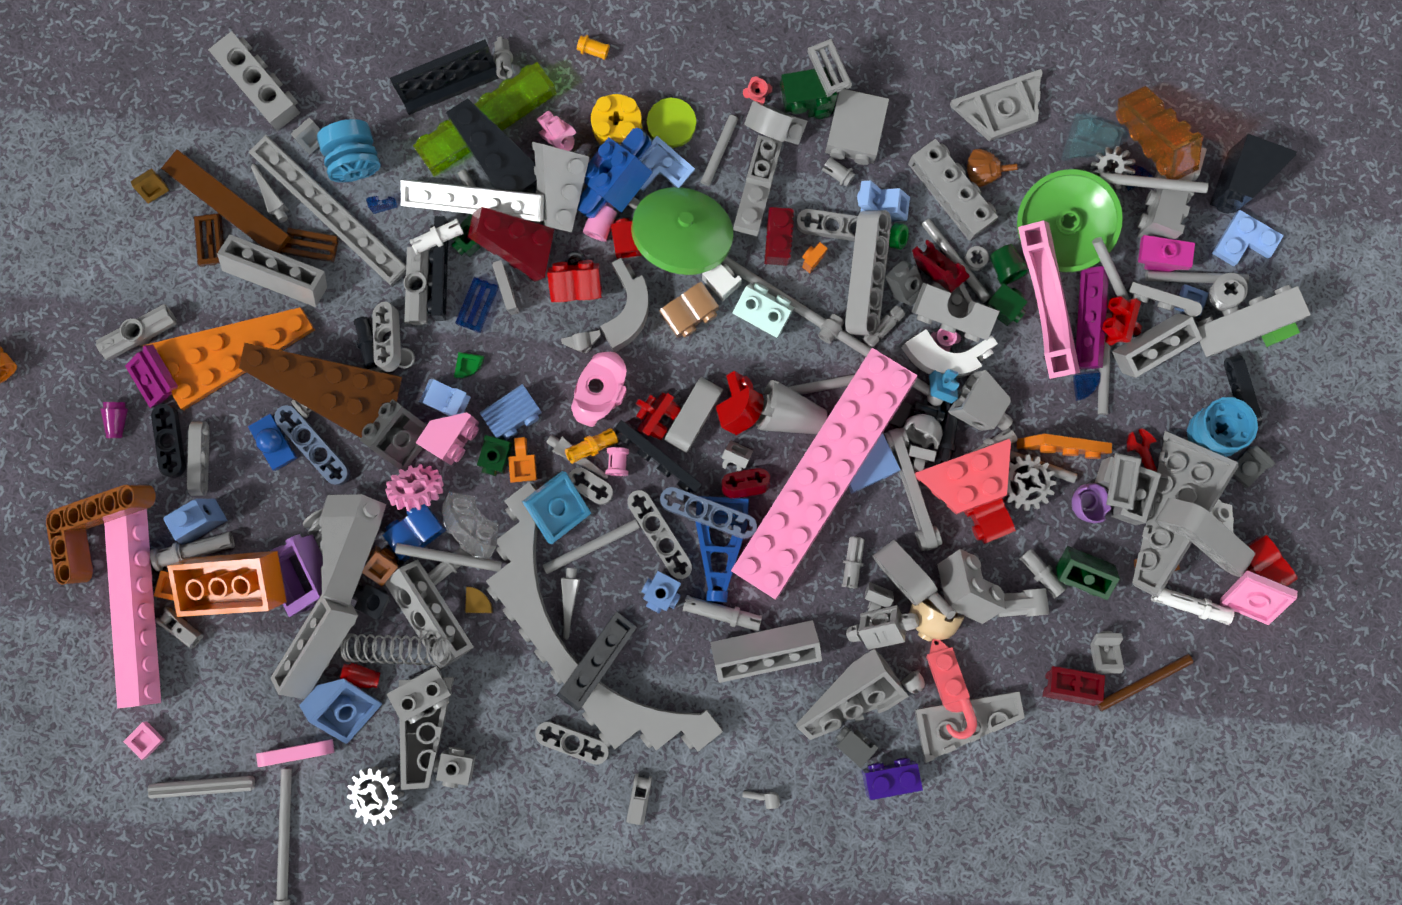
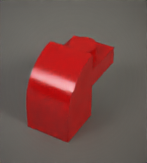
[716,371,764,436]

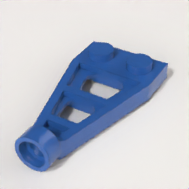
[695,496,749,602]

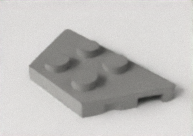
[950,69,1042,141]

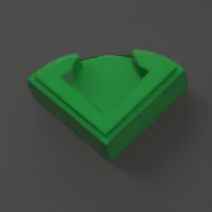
[454,352,485,379]

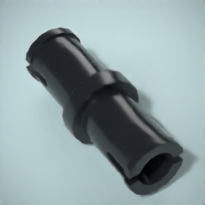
[353,316,378,369]

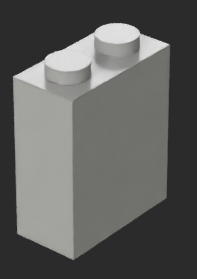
[825,89,889,165]

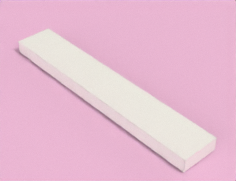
[401,180,544,222]

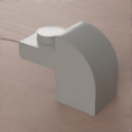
[744,100,808,145]

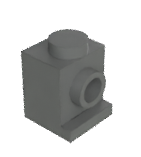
[885,261,923,306]
[835,726,878,768]

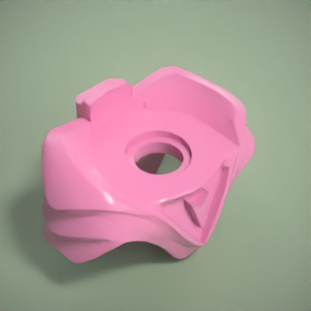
[571,352,627,427]

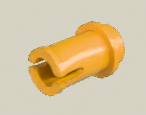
[577,35,610,60]

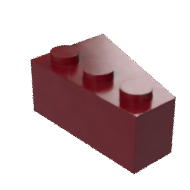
[468,207,554,282]

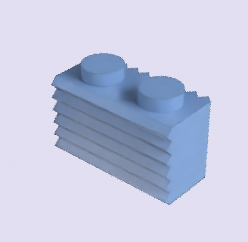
[480,384,542,441]

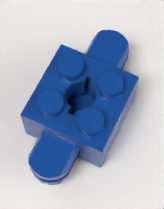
[577,128,653,218]

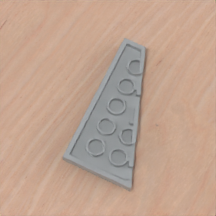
[1132,431,1239,598]

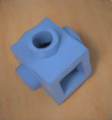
[641,571,681,614]

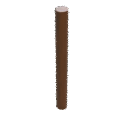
[1097,654,1194,712]

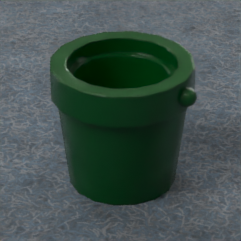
[990,244,1029,285]

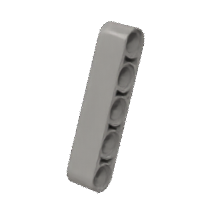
[845,210,891,336]

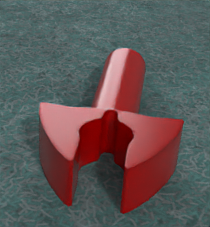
[1127,428,1157,472]

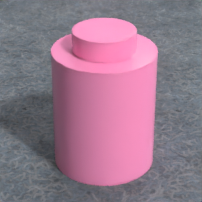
[583,202,617,242]

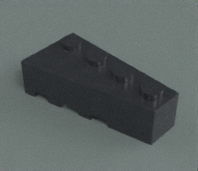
[445,98,537,192]

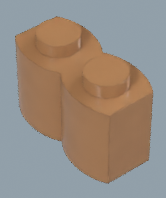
[659,282,719,338]

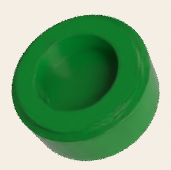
[889,223,909,250]

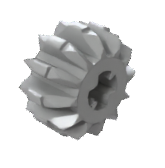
[1091,146,1136,189]

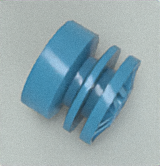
[317,119,381,182]
[1187,397,1258,457]

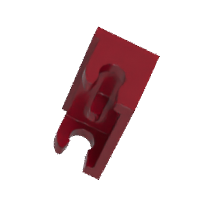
[912,240,970,293]
[1042,666,1105,706]

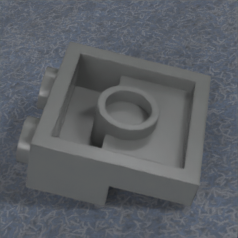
[360,399,427,471]

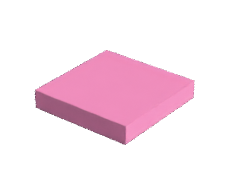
[1220,570,1298,625]

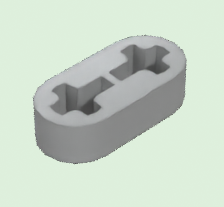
[569,467,613,505]

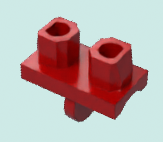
[1102,296,1142,346]
[635,392,681,440]

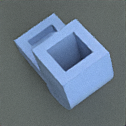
[857,180,910,222]
[419,379,471,416]

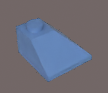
[299,679,382,744]

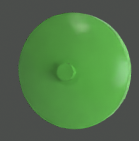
[1017,169,1123,273]
[631,187,733,275]

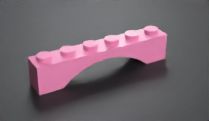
[1018,221,1080,379]

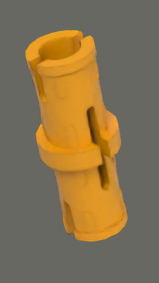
[565,428,618,464]

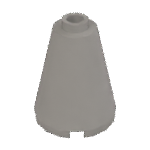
[755,380,829,434]

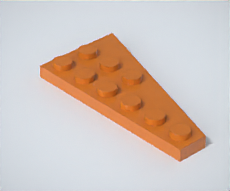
[143,307,315,410]

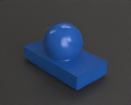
[248,414,297,471]

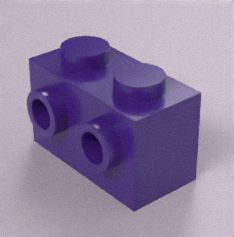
[862,758,923,800]

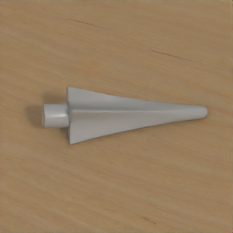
[251,164,289,223]
[546,434,608,479]
[561,568,581,640]

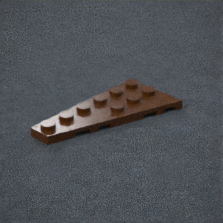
[239,343,402,438]

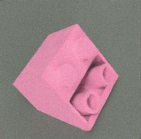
[416,412,479,465]

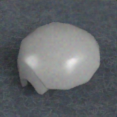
[904,414,943,449]

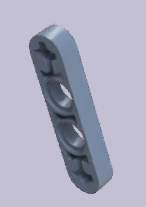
[274,405,350,486]
[660,487,757,539]

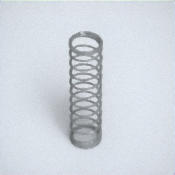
[340,633,452,667]

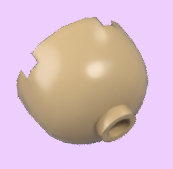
[910,598,965,641]

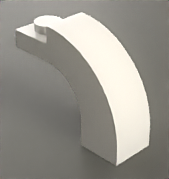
[902,330,998,378]

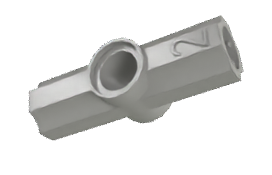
[403,246,431,325]
[96,304,177,361]

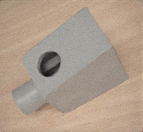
[948,370,1013,431]

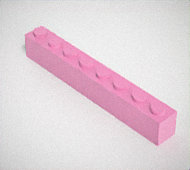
[104,509,161,709]

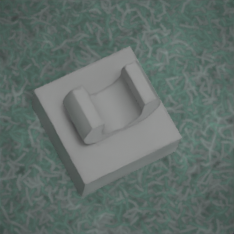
[291,118,320,155]
[722,440,753,472]
[907,445,936,471]
[865,582,894,612]

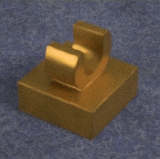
[130,168,169,204]

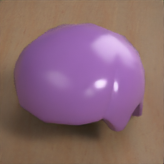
[1072,483,1111,523]

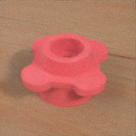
[743,76,772,104]

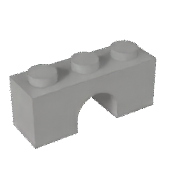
[912,283,1000,343]

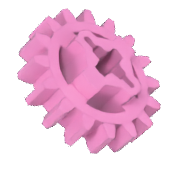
[385,464,444,511]

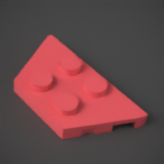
[915,439,1011,515]

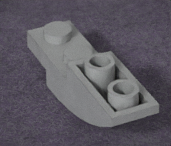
[733,135,782,236]

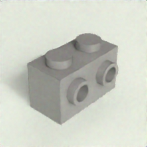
[386,666,452,724]

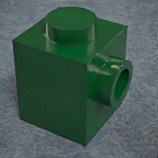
[985,283,1028,326]

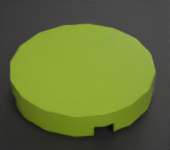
[647,98,696,148]

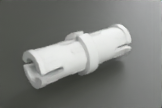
[410,218,464,255]

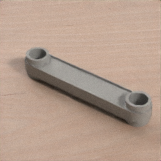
[883,427,942,551]

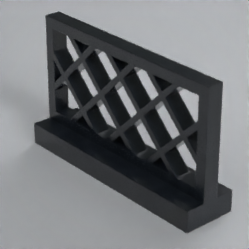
[390,39,499,115]

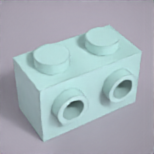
[732,283,795,338]

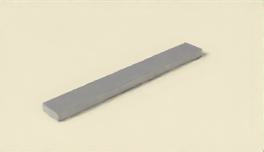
[249,135,406,286]

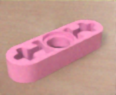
[256,739,335,767]

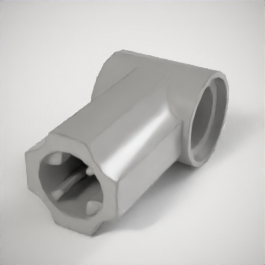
[997,588,1049,617]

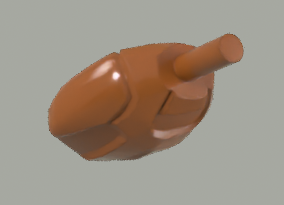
[967,149,1018,187]

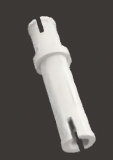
[1151,588,1234,625]

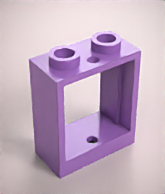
[271,534,323,617]

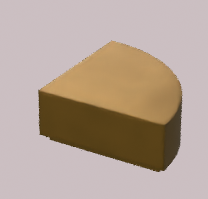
[465,587,493,613]

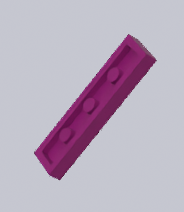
[1076,266,1108,369]

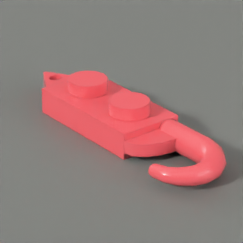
[926,639,977,739]

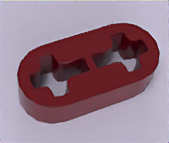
[722,468,770,498]

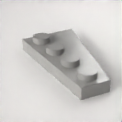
[914,691,1025,763]

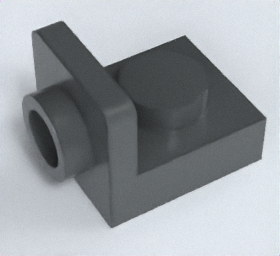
[1233,446,1275,488]

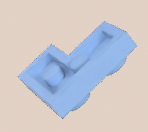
[640,136,695,192]
[1212,210,1284,266]

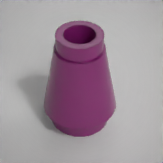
[100,402,128,438]

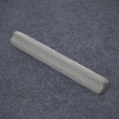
[148,776,255,799]

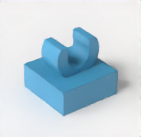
[929,369,959,404]

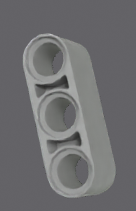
[665,377,724,453]
[872,540,937,606]

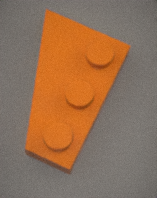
[1017,434,1112,459]

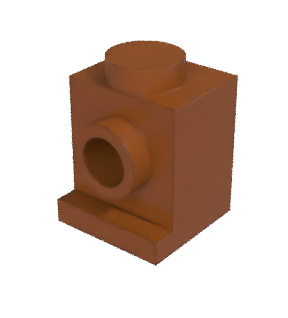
[362,545,399,586]

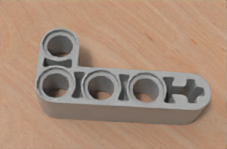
[1155,498,1255,577]

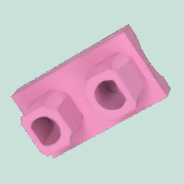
[537,111,576,151]

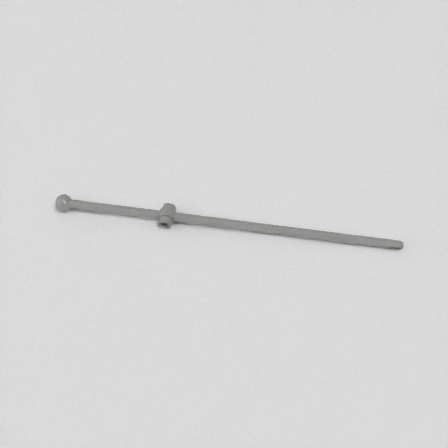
[628,197,943,406]

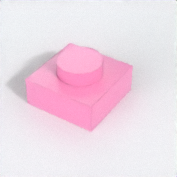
[123,721,165,760]

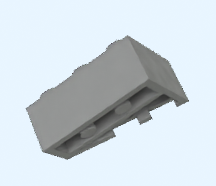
[532,142,590,232]

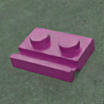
[125,344,178,408]

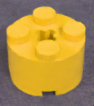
[591,94,643,145]

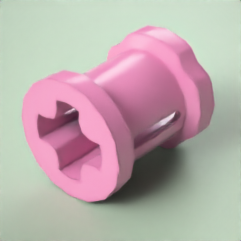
[605,447,629,476]

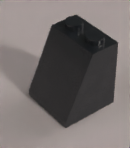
[1210,134,1297,214]

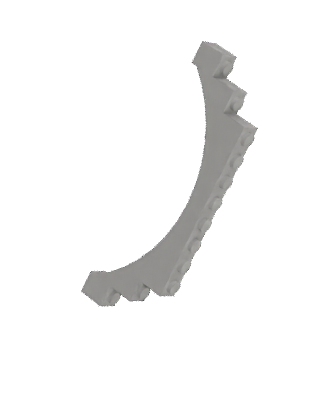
[486,482,723,751]

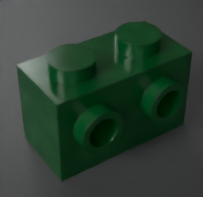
[1056,546,1120,600]

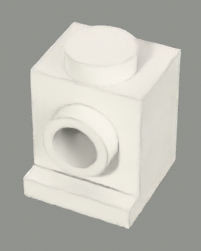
[702,264,742,301]

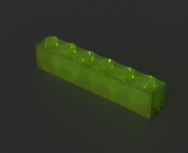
[412,62,557,177]

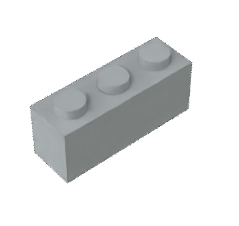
[1112,313,1202,378]

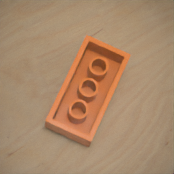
[167,551,287,617]

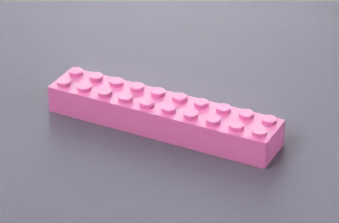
[731,348,917,600]

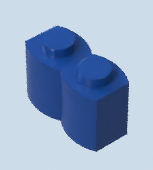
[382,504,446,562]

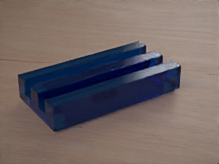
[455,277,499,333]

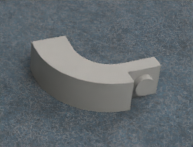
[600,258,649,352]

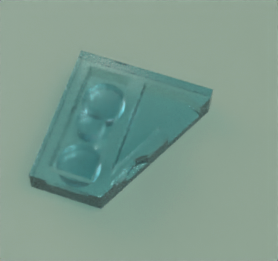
[1061,113,1125,161]

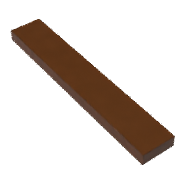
[161,149,292,253]

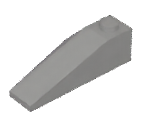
[319,494,386,607]
[796,649,909,740]

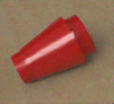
[340,662,381,688]

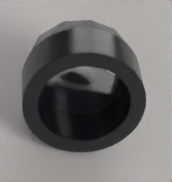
[565,251,586,265]

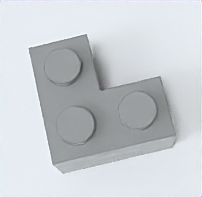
[1095,457,1161,525]
[937,549,1006,624]

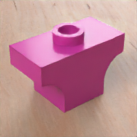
[1138,235,1195,272]

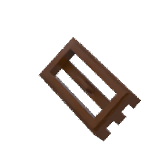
[194,213,224,267]
[282,228,339,263]

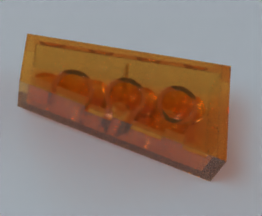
[1116,86,1203,180]

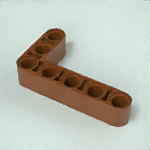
[46,484,156,585]

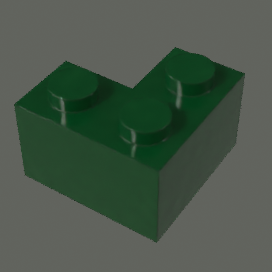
[780,67,837,119]

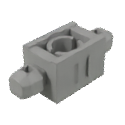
[846,605,919,650]

